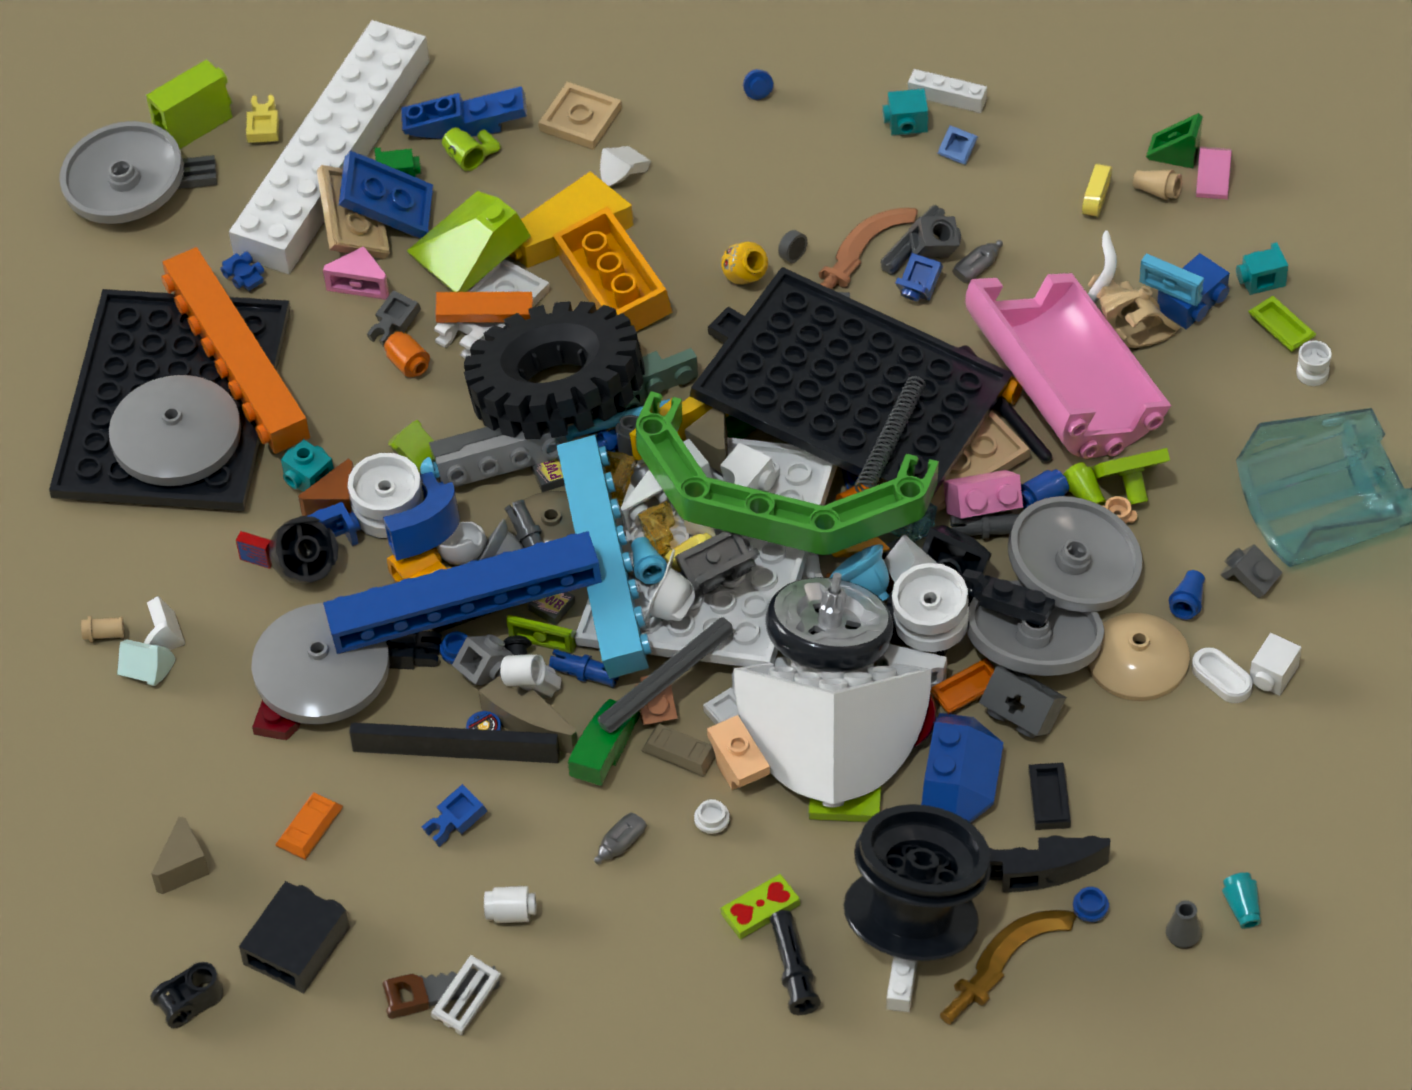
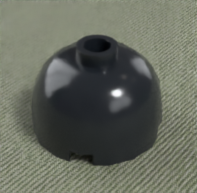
[269,516,338,584]

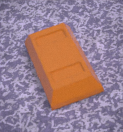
[930,658,995,714]
[275,792,343,860]

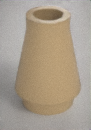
[1133,170,1182,201]

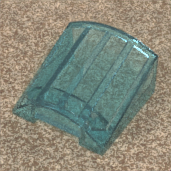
[1236,408,1412,567]

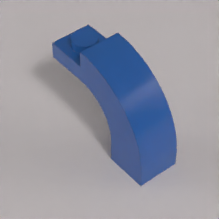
[383,472,460,561]

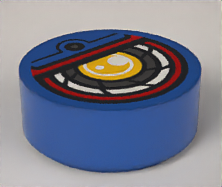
[466,711,502,731]

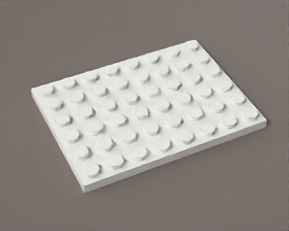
[574,438,837,667]

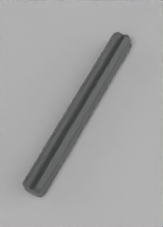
[598,617,734,733]

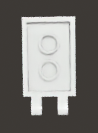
[434,259,550,358]

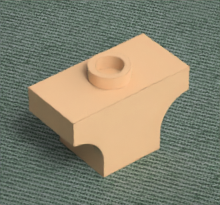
[707,715,770,790]

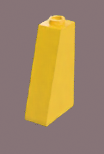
[509,171,633,268]

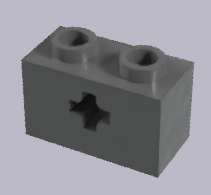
[979,666,1067,738]

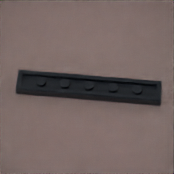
[349,722,560,763]

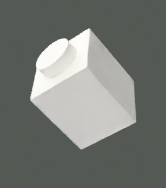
[1250,633,1301,696]

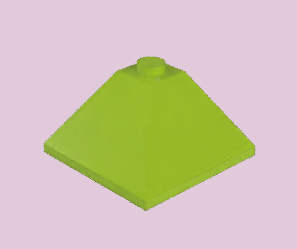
[407,191,531,292]

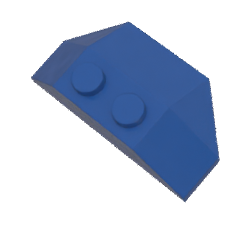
[921,713,1004,823]

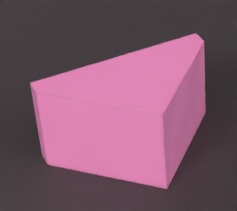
[1196,147,1232,199]
[323,246,389,299]

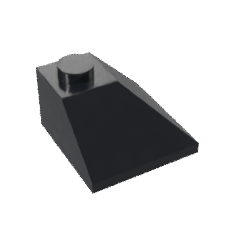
[922,525,992,607]

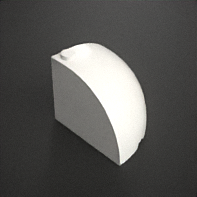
[734,661,931,807]

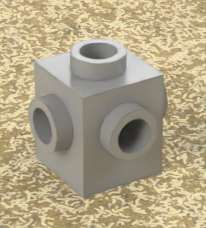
[452,634,514,686]

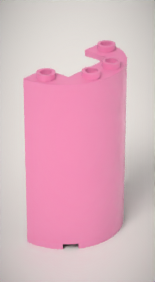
[965,273,1171,459]

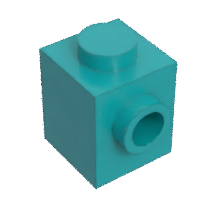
[882,89,928,136]

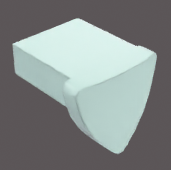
[117,639,175,686]

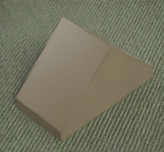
[685,408,728,473]
[151,816,209,894]

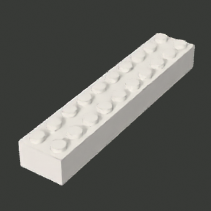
[229,20,429,274]

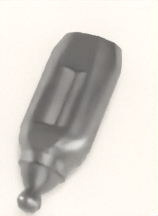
[953,240,1003,283]
[594,812,647,864]

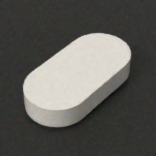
[1192,648,1252,703]

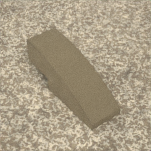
[479,676,578,754]

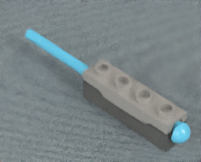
[420,399,670,487]

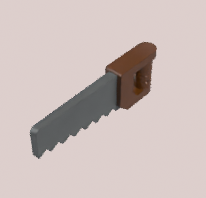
[382,966,500,1018]

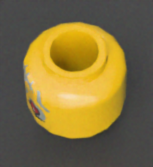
[721,241,768,285]

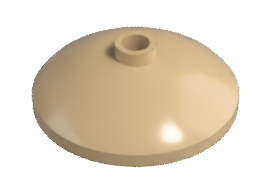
[1087,613,1190,701]

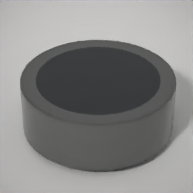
[778,230,808,263]

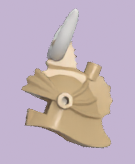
[1088,231,1180,348]

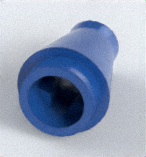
[1169,570,1205,620]

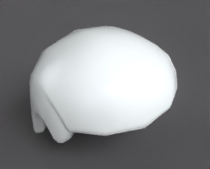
[436,522,487,566]

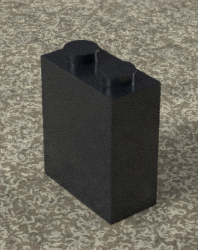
[239,881,350,994]

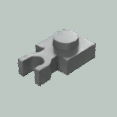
[367,290,421,347]

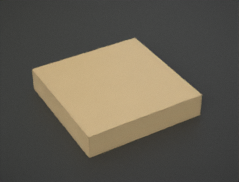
[539,82,622,150]

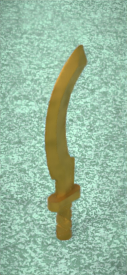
[940,910,1076,1024]

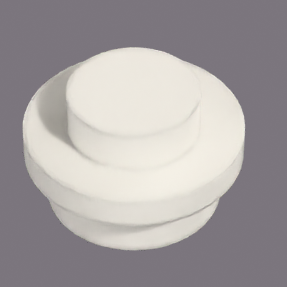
[694,800,730,834]

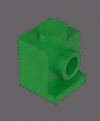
[375,147,421,177]

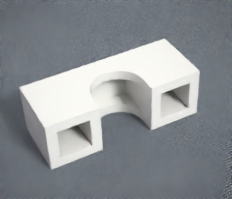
[683,443,776,537]

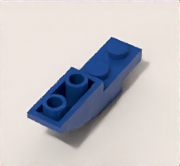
[401,86,527,138]

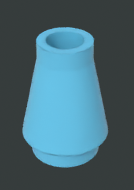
[631,537,667,584]

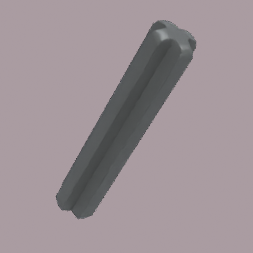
[880,205,945,274]

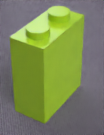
[146,59,232,149]

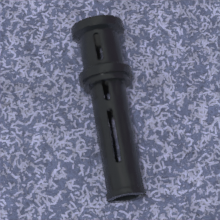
[770,910,821,1015]

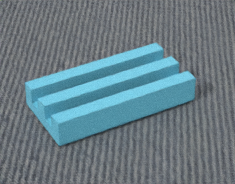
[1139,253,1204,306]

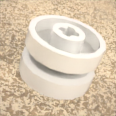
[348,453,424,538]
[892,563,970,652]

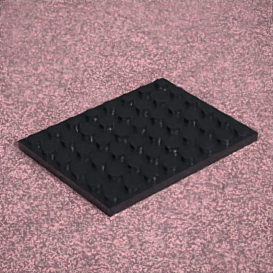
[690,267,1013,498]
[49,289,291,511]

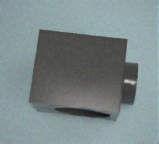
[908,216,961,258]

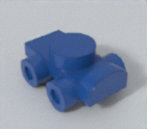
[220,251,264,291]

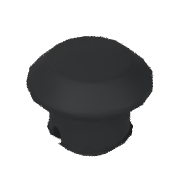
[503,635,532,655]

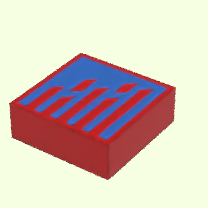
[236,531,272,569]

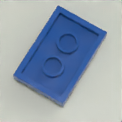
[339,150,433,239]

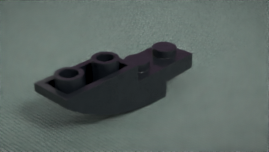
[989,835,1110,893]

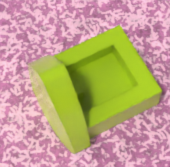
[388,420,434,472]

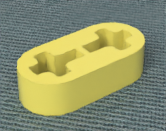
[1082,163,1112,217]

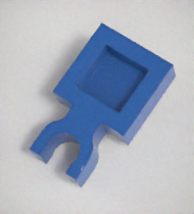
[422,784,488,847]

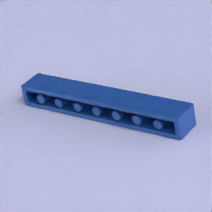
[323,531,602,654]

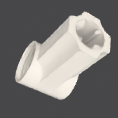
[500,654,561,698]

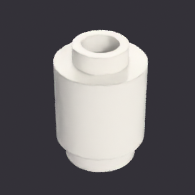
[484,886,536,923]

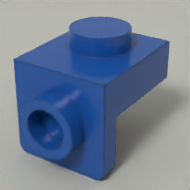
[895,253,943,302]
[308,502,361,546]

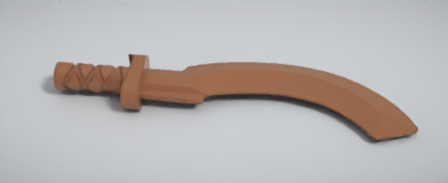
[819,208,918,289]

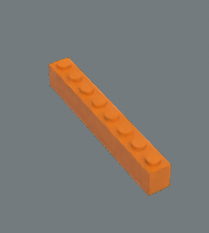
[161,247,310,454]

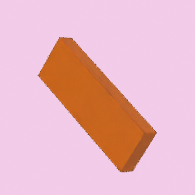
[436,292,532,323]

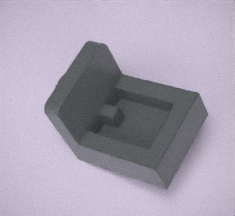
[1220,544,1282,598]

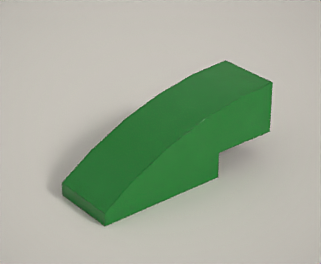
[568,699,640,786]

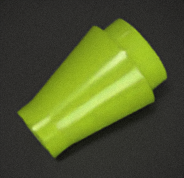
[1063,462,1106,505]

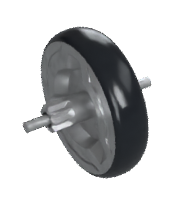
[765,572,893,672]

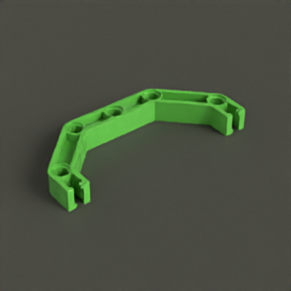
[636,391,939,555]

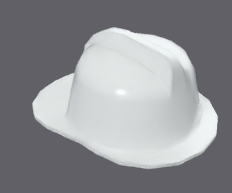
[644,549,695,622]

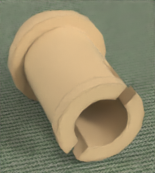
[81,616,124,643]

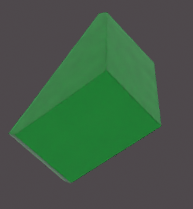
[1146,113,1203,169]

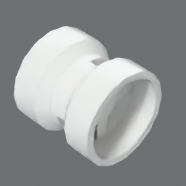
[1296,340,1332,386]

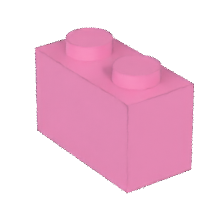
[943,470,1023,518]

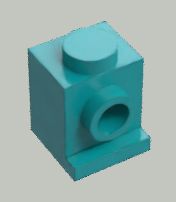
[1236,242,1289,295]

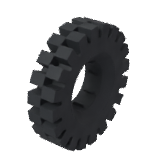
[464,301,645,439]

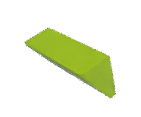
[506,615,577,653]

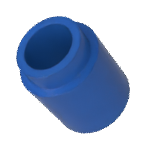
[1021,469,1069,509]

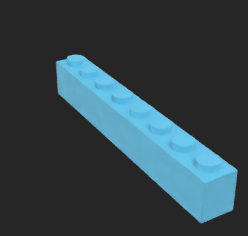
[557,435,652,679]

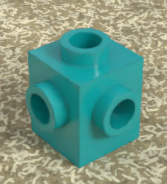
[281,439,334,492]

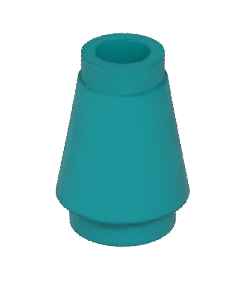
[1222,872,1261,929]

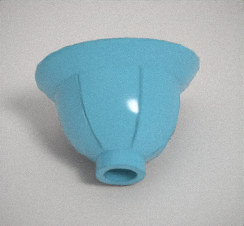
[830,544,890,601]

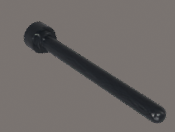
[959,345,1052,463]

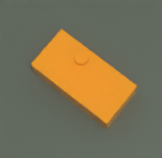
[553,206,673,332]

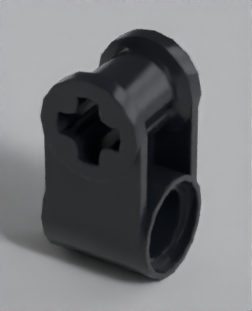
[150,962,224,1028]

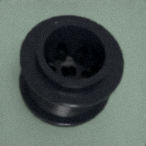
[843,804,991,961]

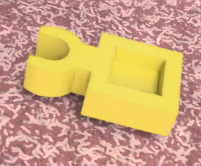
[246,95,279,143]

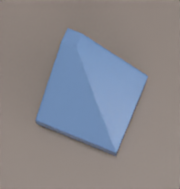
[937,125,978,165]

